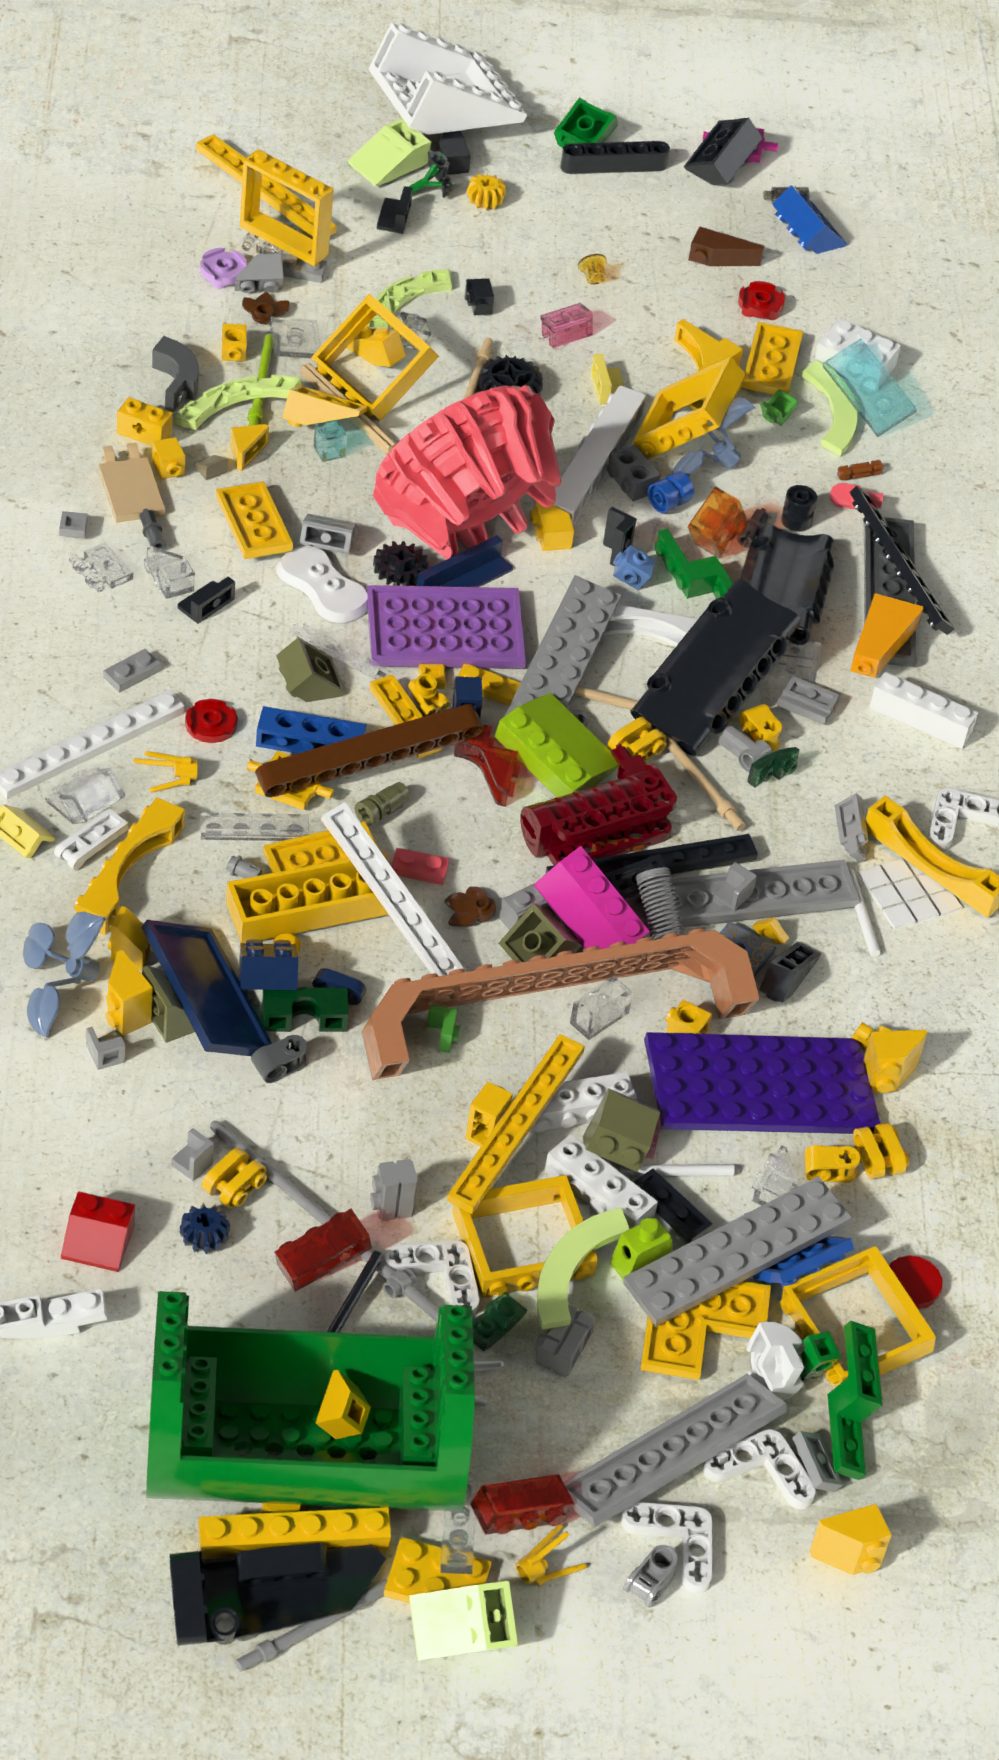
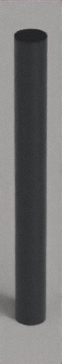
[327,1251,384,1333]

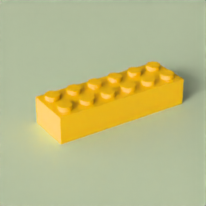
[226,851,391,943]

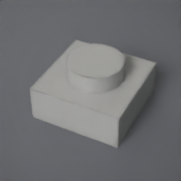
[59,511,88,538]

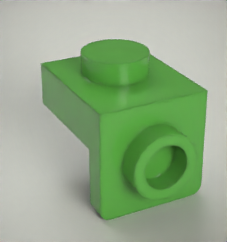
[760,389,799,426]
[427,1005,460,1053]

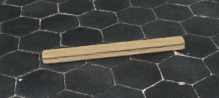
[300,363,396,454]

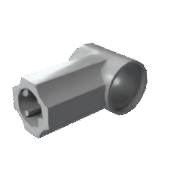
[719,725,773,773]

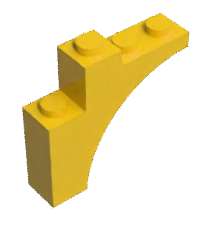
[674,319,743,411]

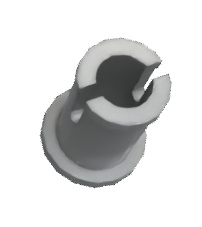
[226,855,263,878]

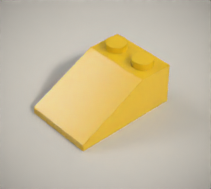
[282,385,368,427]

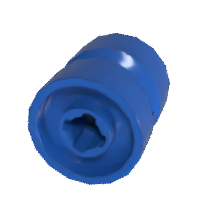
[647,471,694,513]

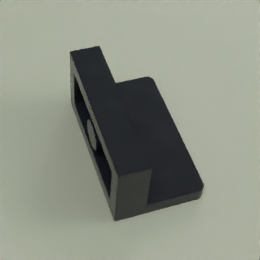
[377,186,413,234]
[603,507,637,567]
[177,576,235,624]

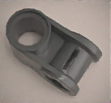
[251,1035,307,1083]

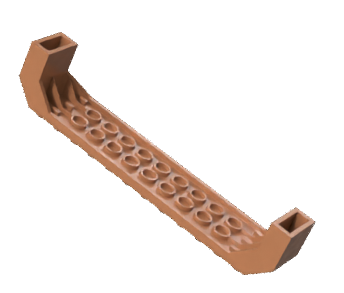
[362,928,760,1080]

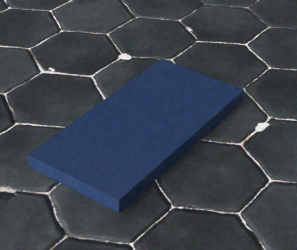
[141,920,272,1056]

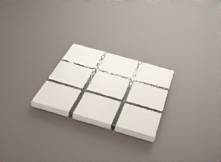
[858,858,962,929]

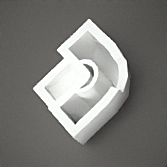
[746,1322,804,1401]

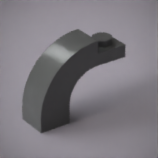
[152,336,199,412]

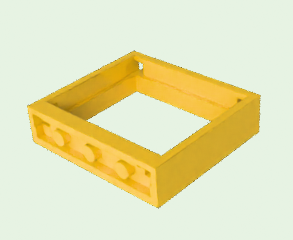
[240,149,334,267]
[311,294,439,421]
[632,357,745,460]
[452,1175,598,1298]
[780,1246,936,1387]

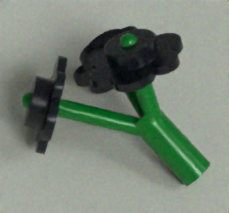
[408,150,453,198]

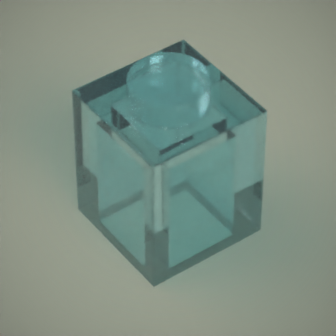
[313,420,347,462]

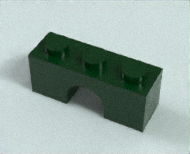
[262,987,349,1032]

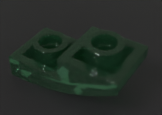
[747,747,800,788]
[472,1292,527,1352]

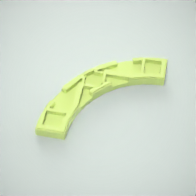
[367,269,452,329]
[802,360,858,456]
[174,375,303,430]
[537,1207,629,1330]

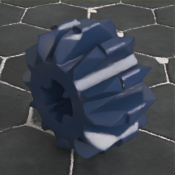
[179,1202,230,1255]

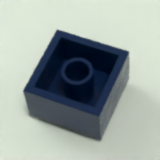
[239,939,298,990]

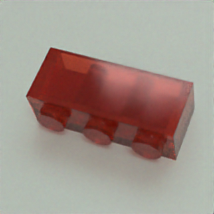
[274,1208,372,1292]
[470,1474,575,1535]

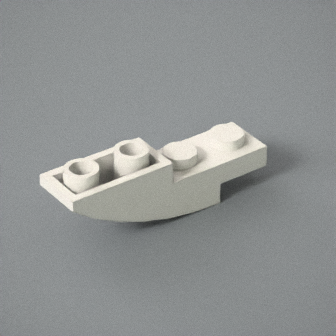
[0,1288,107,1339]

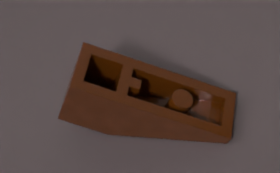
[688,226,765,267]

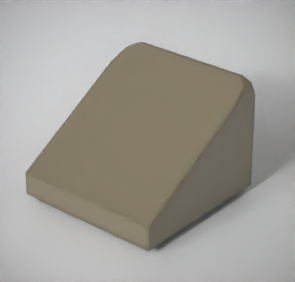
[193,455,228,480]

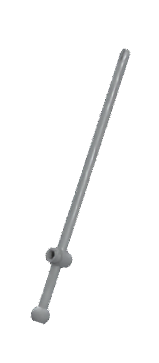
[210,1121,439,1321]

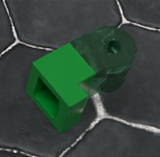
[799,1331,842,1381]

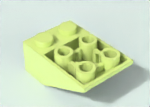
[348,118,431,187]
[409,1581,518,1661]

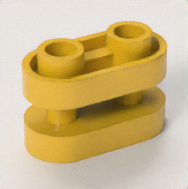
[607,717,666,762]
[853,1123,909,1180]
[201,1147,267,1209]

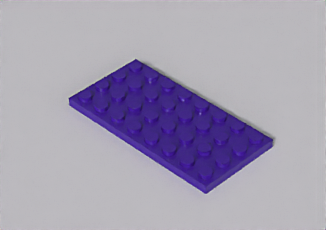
[644,1032,881,1134]

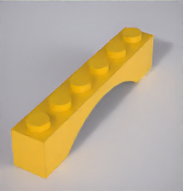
[865,795,999,918]
[74,797,185,935]
[197,1507,391,1560]

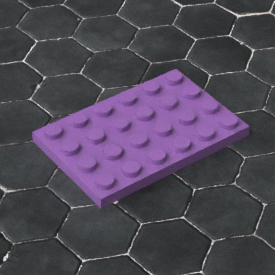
[367,585,526,668]

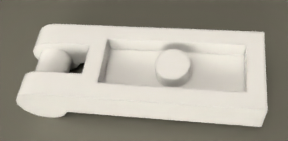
[54,808,128,870]

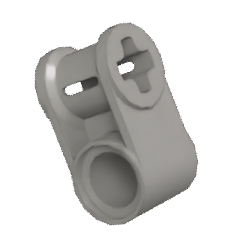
[623,1545,678,1608]

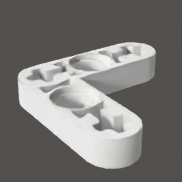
[928,788,999,852]
[384,1240,479,1317]
[703,1429,816,1510]
[621,1502,712,1594]

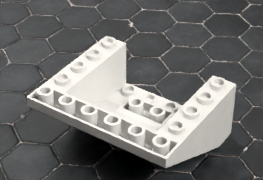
[369,23,527,135]

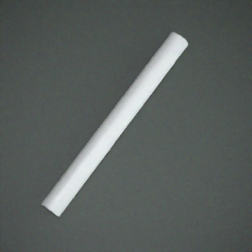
[848,868,880,957]
[619,1164,735,1177]

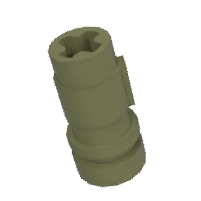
[355,782,410,826]

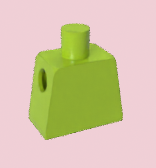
[610,1218,672,1280]

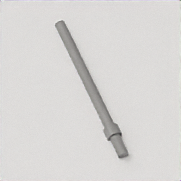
[235,1580,387,1672]

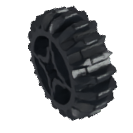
[479,355,543,395]

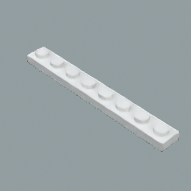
[0,690,185,799]
[321,802,466,976]

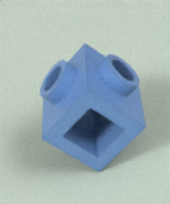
[613,545,655,590]

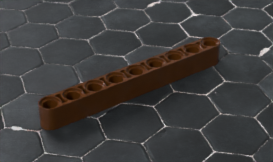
[255,704,484,798]

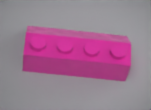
[533,846,650,949]

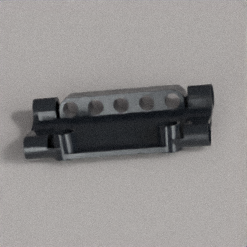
[740,524,835,645]
[630,579,802,756]

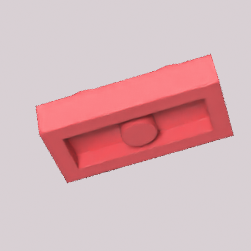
[391,848,449,885]

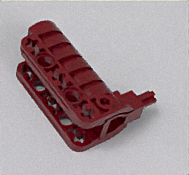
[520,744,677,865]

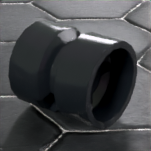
[781,485,818,532]

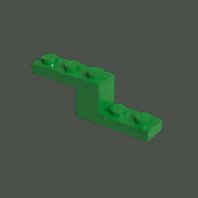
[655,529,733,599]
[827,1321,883,1480]

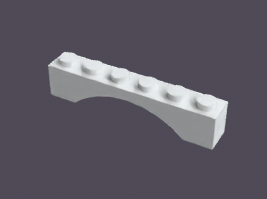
[602,605,698,646]

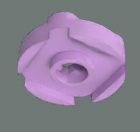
[200,248,247,289]

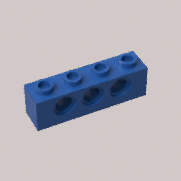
[256,706,367,754]

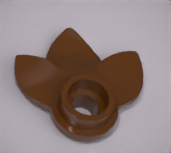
[242,292,290,324]
[444,886,496,927]

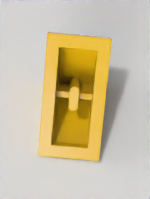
[230,424,269,471]

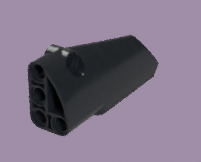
[170,1543,386,1646]

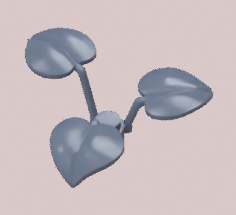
[672,397,756,477]
[23,912,106,1038]

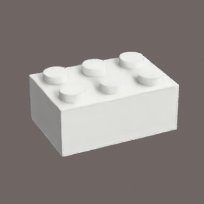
[814,318,901,392]

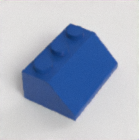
[772,185,847,254]

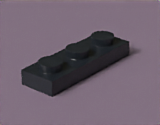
[633,1168,713,1243]

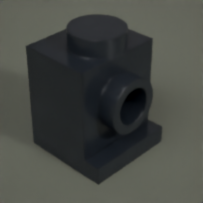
[464,278,494,315]

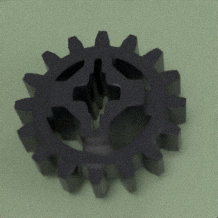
[373,541,428,586]

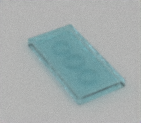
[822,338,917,437]

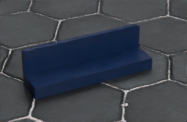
[417,535,513,587]

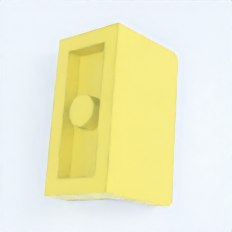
[591,354,624,404]
[0,805,56,858]

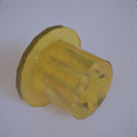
[578,253,607,285]

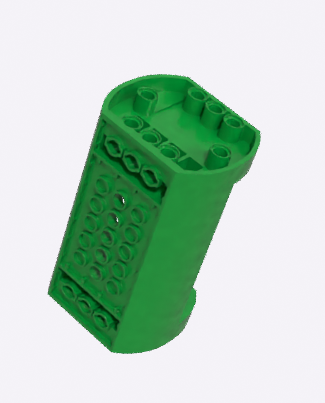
[146,1291,475,1512]

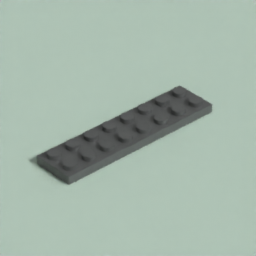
[864,517,916,667]

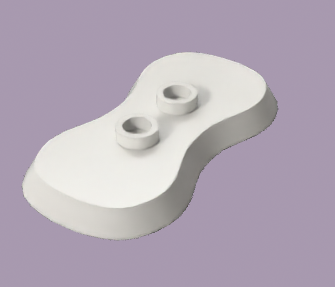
[275,545,368,623]

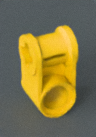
[739,703,782,752]
[804,1145,860,1183]

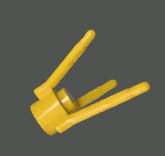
[133,751,197,792]
[515,1524,587,1587]

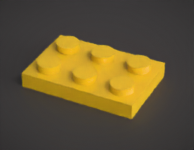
[384,1537,492,1603]

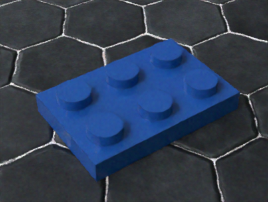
[753,1236,854,1286]

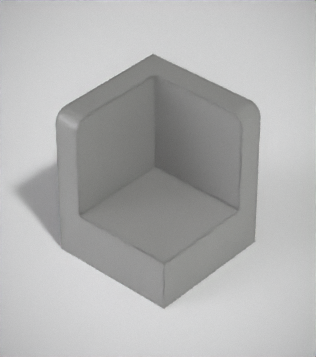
[714,862,757,911]
[86,1027,125,1070]
[171,1128,214,1181]

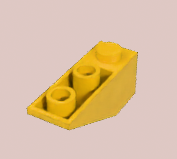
[347,326,406,367]

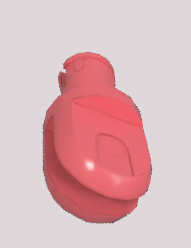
[829,483,883,509]

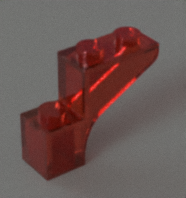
[454,725,521,807]

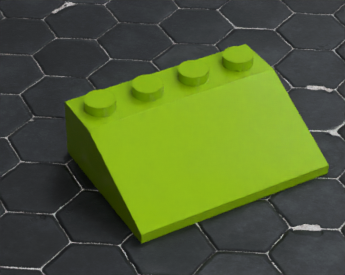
[494,693,619,797]

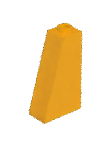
[850,593,923,678]

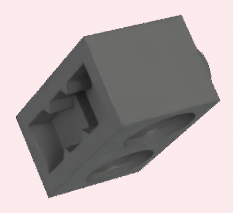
[607,445,661,501]

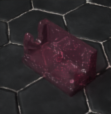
[540,303,593,348]

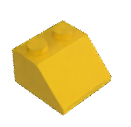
[106,950,153,1037]
[864,1029,927,1093]
[810,1504,892,1575]

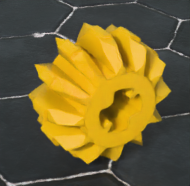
[467,173,506,210]

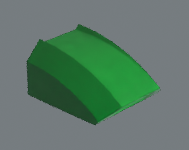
[554,97,618,148]

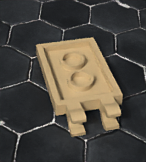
[99,442,165,523]

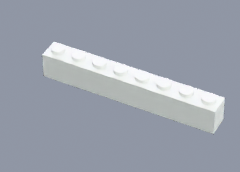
[553,385,646,525]

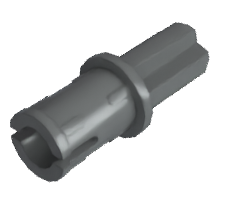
[139,508,166,553]
[737,508,769,548]

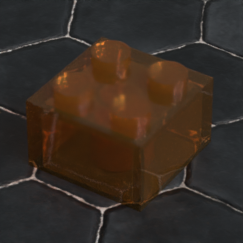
[687,486,747,559]

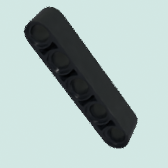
[560,141,670,174]

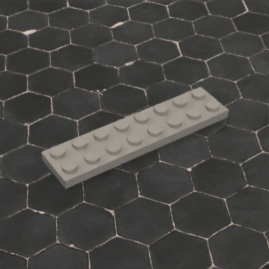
[505,575,621,716]
[639,859,860,930]
[623,1176,852,1327]
[556,1373,787,1528]

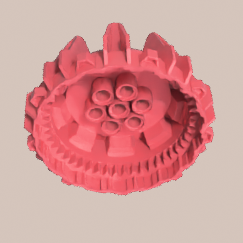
[372,385,562,559]

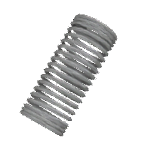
[635,867,685,940]

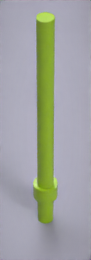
[247,334,274,426]

